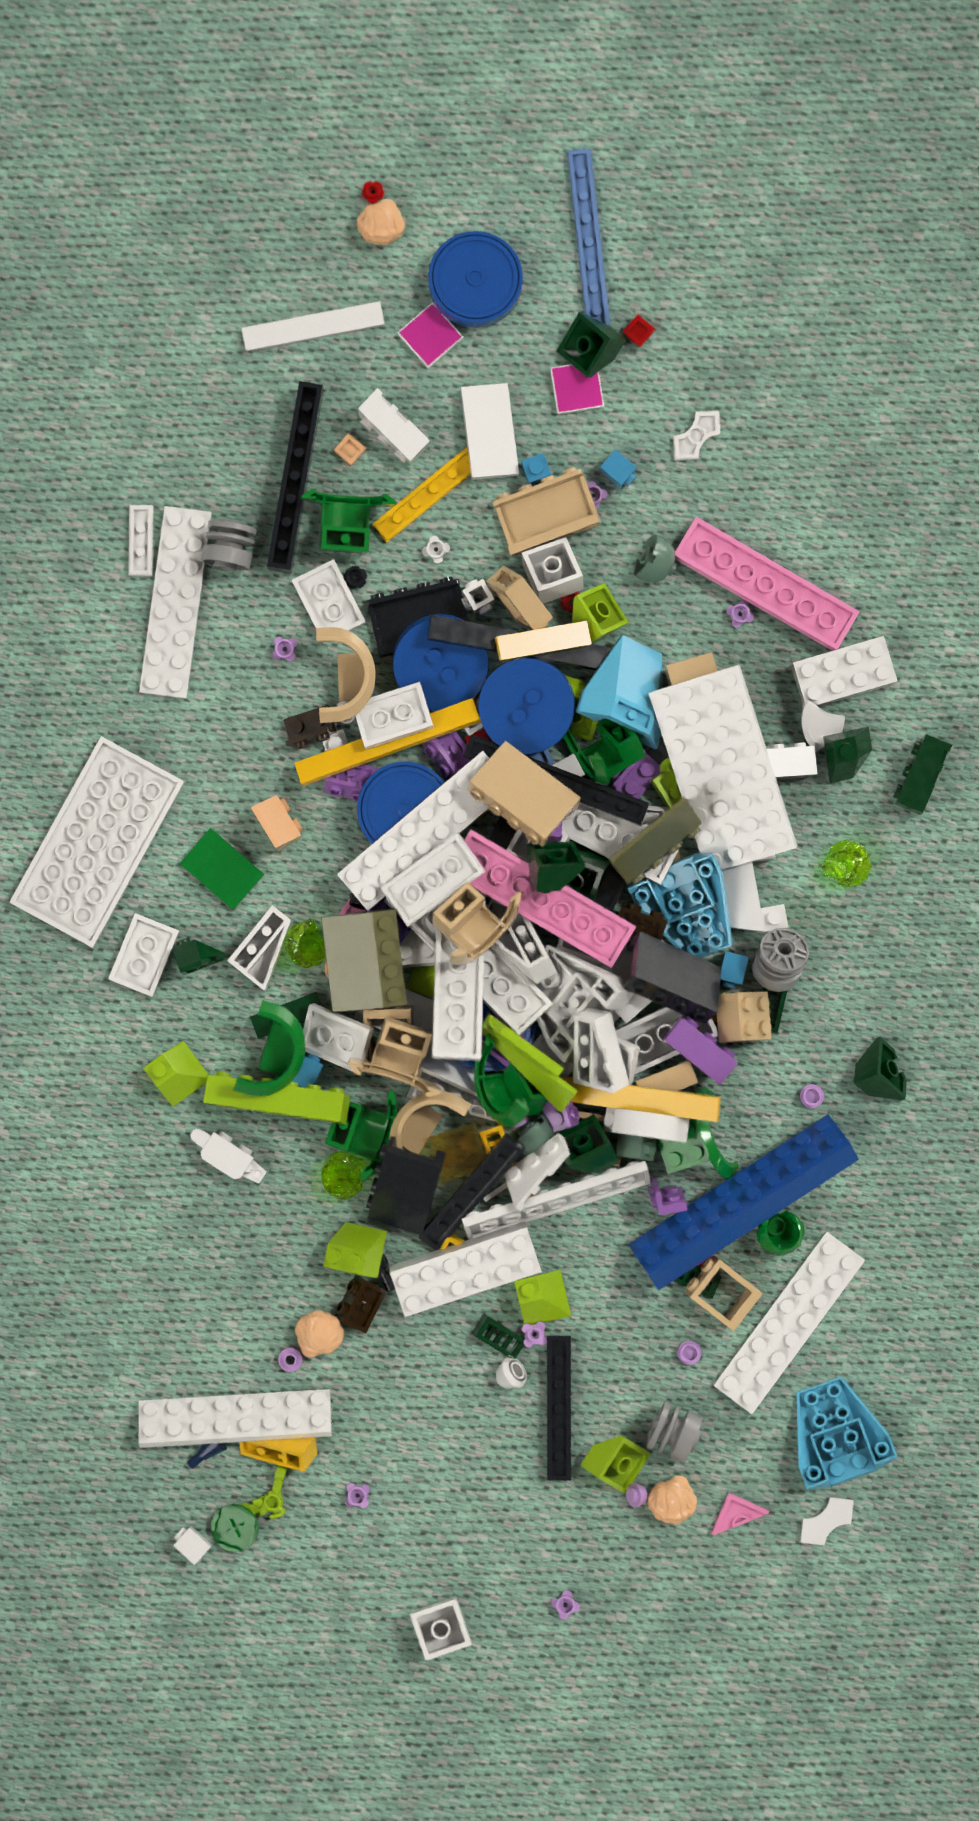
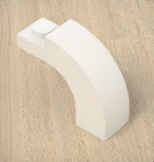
[603,1108,689,1143]

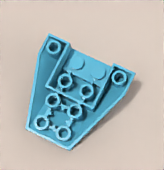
[576,635,663,749]
[628,853,733,958]
[796,1377,898,1490]

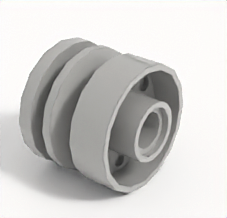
[201,520,257,571]
[752,928,809,992]
[646,1401,703,1463]

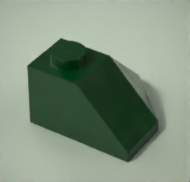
[823,727,872,783]
[172,937,228,975]
[854,1037,907,1101]

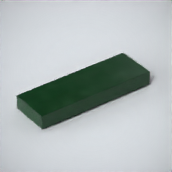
[250,992,322,1039]

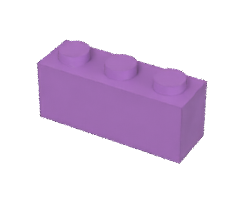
[662,1016,738,1085]

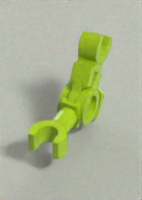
[240,1465,288,1519]

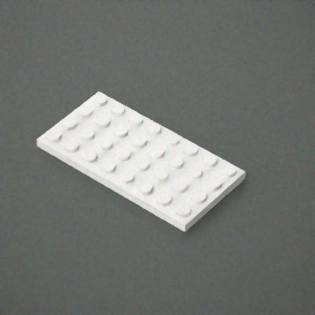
[649,664,798,870]
[9,736,185,948]

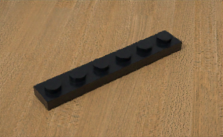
[418,1133,525,1250]
[547,1336,571,1481]

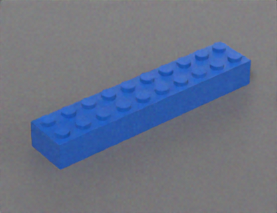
[628,1114,859,1291]

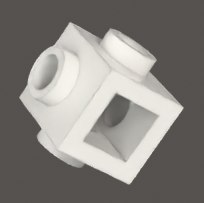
[461,579,496,615]

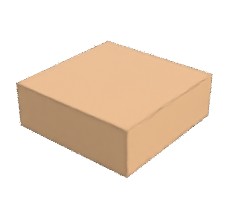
[333,433,366,466]

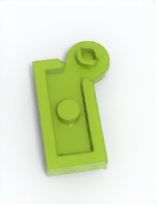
[650,758,682,809]

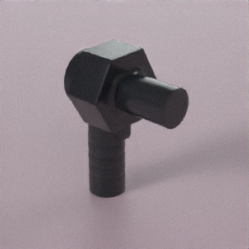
[378,1254,395,1292]

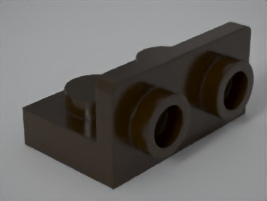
[283,705,337,749]
[619,902,669,940]
[335,1275,387,1334]

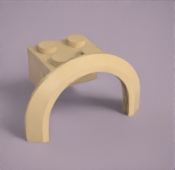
[316,627,376,723]
[432,882,521,965]
[348,1016,441,1097]
[389,1091,472,1154]

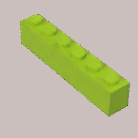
[203,1071,351,1124]

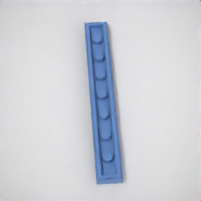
[567,148,610,326]

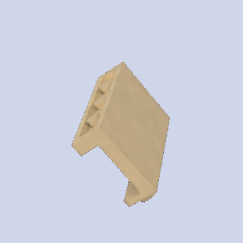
[492,467,602,557]
[468,741,581,847]

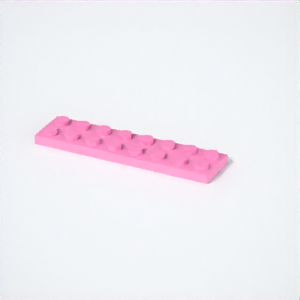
[675,517,859,651]
[464,829,636,968]

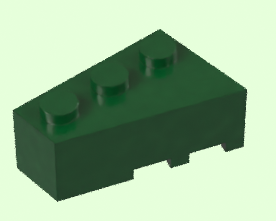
[893,734,952,815]

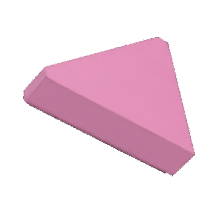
[711,1492,769,1535]

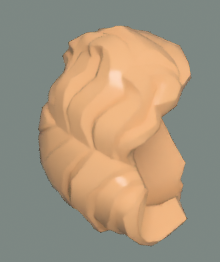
[357,199,405,245]
[295,1310,344,1358]
[648,1476,697,1525]

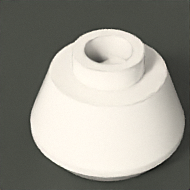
[496,1358,527,1389]

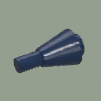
[187,1443,227,1469]

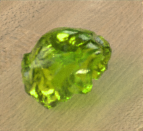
[821,839,872,887]
[285,918,326,968]
[321,1151,366,1201]

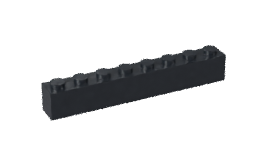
[267,381,324,574]

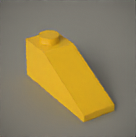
[239,1437,317,1472]

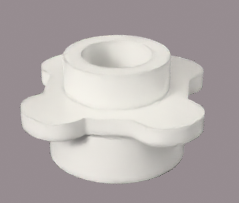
[422,536,450,564]

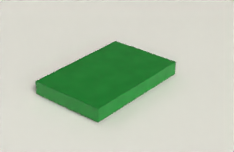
[179,828,264,910]

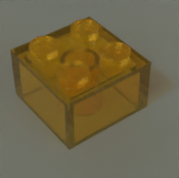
[429,1123,485,1183]

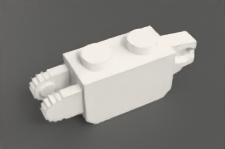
[190,1129,267,1183]

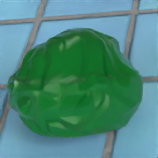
[757,1210,805,1256]

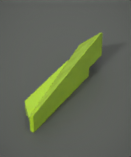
[482,1014,578,1112]

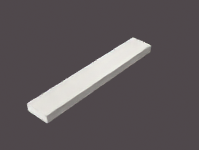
[242,301,385,352]

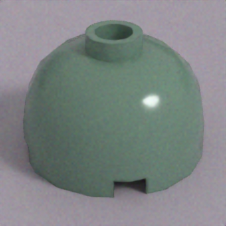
[633,534,677,582]
[513,1111,555,1157]

